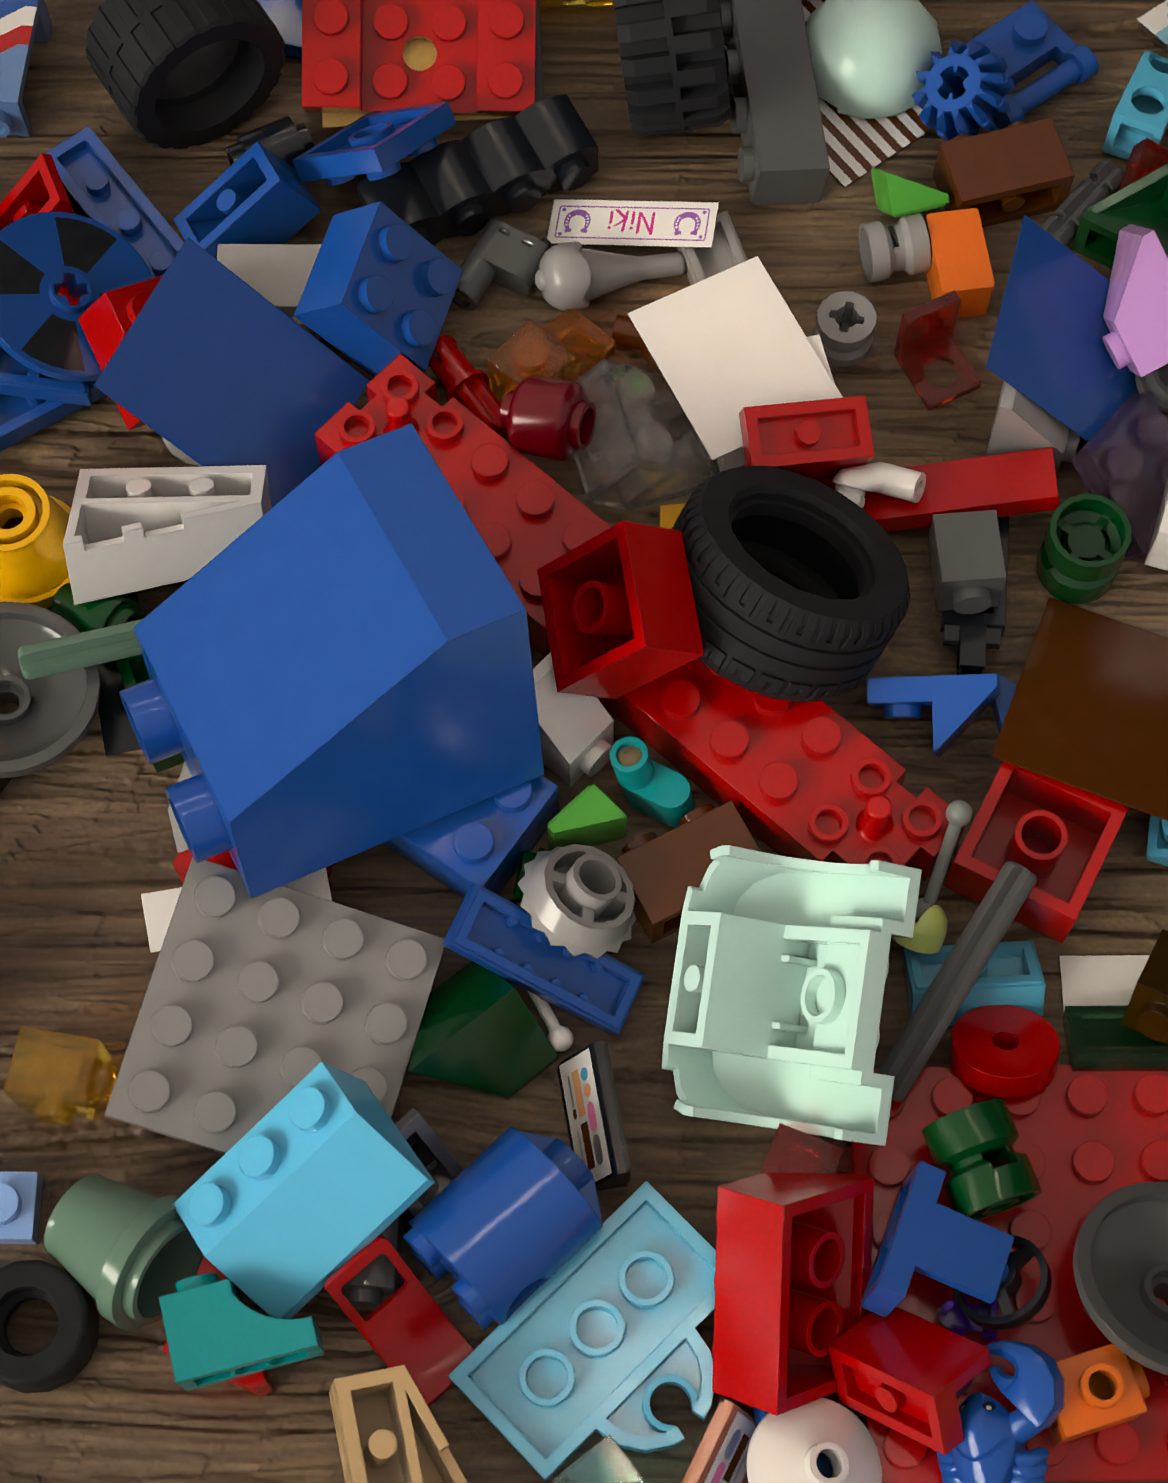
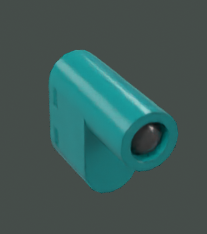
[610,736,696,828]

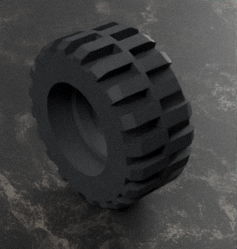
[613,0,731,137]

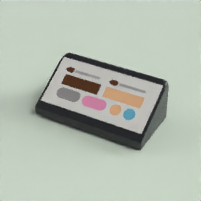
[557,1040,631,1192]

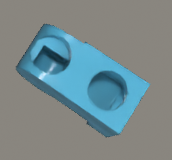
[1102,50,1168,168]

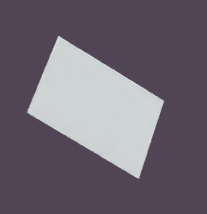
[628,256,843,460]

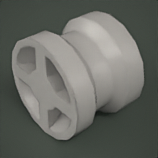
[814,291,876,367]

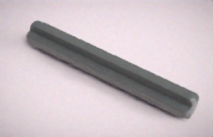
[877,861,1037,1102]

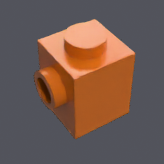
[1048,1343,1150,1446]

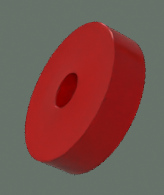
[949,1005,1060,1098]

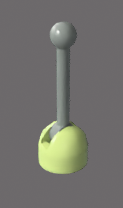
[892,800,973,954]

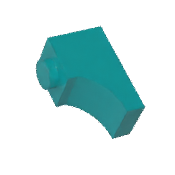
[159,1273,325,1391]

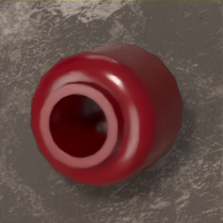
[500,374,597,461]

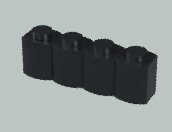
[357,94,599,246]

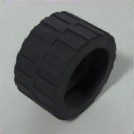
[85,0,286,149]

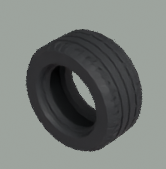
[672,466,910,702]

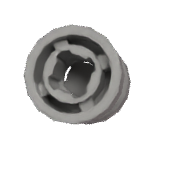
[858,213,931,283]

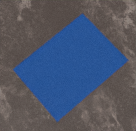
[986,214,1162,484]
[93,237,369,508]

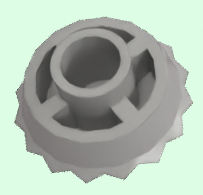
[517,844,636,959]

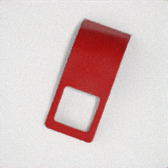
[324,1235,474,1407]

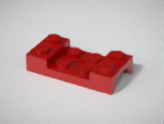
[302,0,536,117]

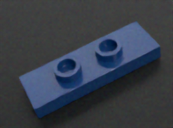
[442,884,646,1035]

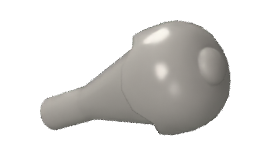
[535,241,685,311]

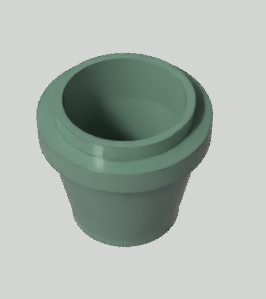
[44,1174,204,1331]

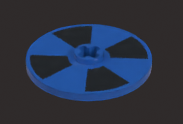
[0,212,153,382]

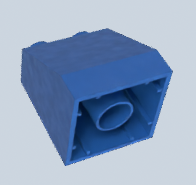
[119,423,544,899]

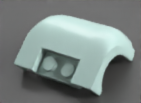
[662,845,922,1146]

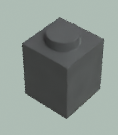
[927,510,1006,614]

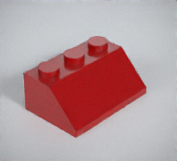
[712,1172,874,1416]

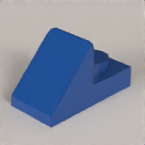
[867,674,1000,757]

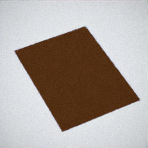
[991,597,1168,821]

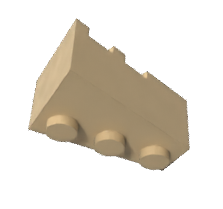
[329,1365,468,1483]

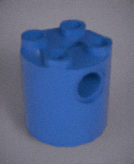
[403,1127,603,1330]

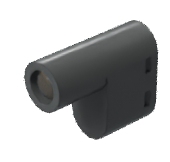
[452,220,551,311]

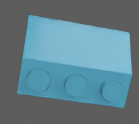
[173,1062,435,1319]

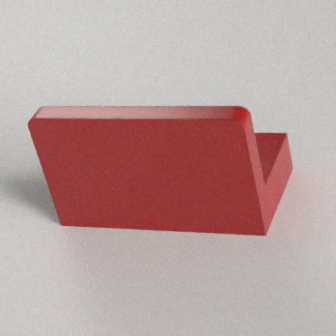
[739,395,875,478]
[828,1306,991,1456]

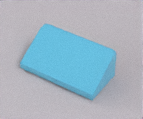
[903,940,1046,1026]

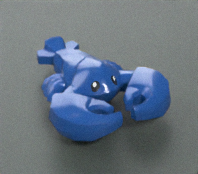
[936,1340,1065,1483]

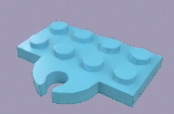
[448,1181,716,1482]

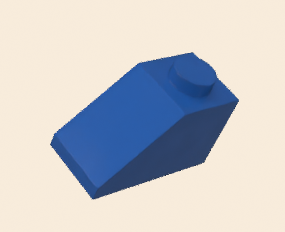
[173,141,321,259]

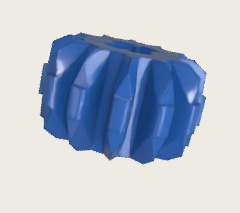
[912,40,1015,141]

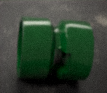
[1036,493,1132,604]
[921,1099,1043,1221]

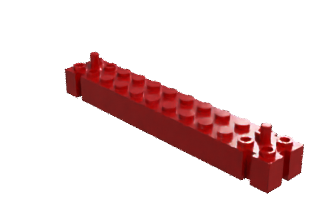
[314,354,965,881]

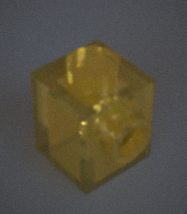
[3,1026,116,1125]

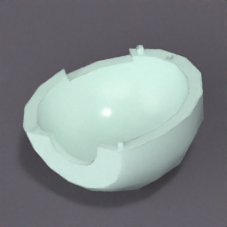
[806,0,943,119]

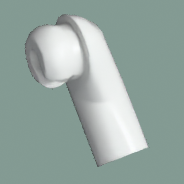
[832,462,926,508]

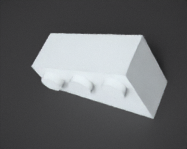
[63,465,272,605]

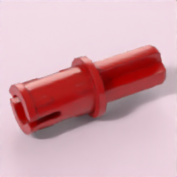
[428,335,508,437]

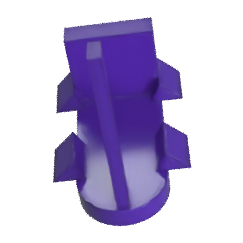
[937,1294,1000,1341]

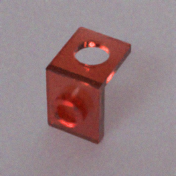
[894,290,981,410]

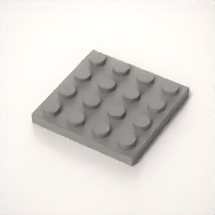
[104,857,444,1154]

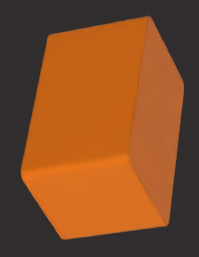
[925,208,995,320]

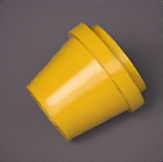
[0,474,71,608]

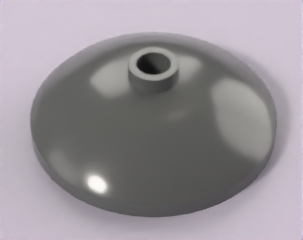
[0,602,101,778]
[1073,1182,1168,1375]

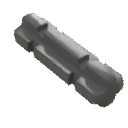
[1041,160,1126,248]

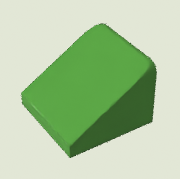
[871,167,949,218]
[547,784,627,850]

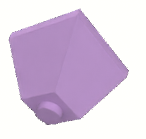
[1102,224,1168,377]

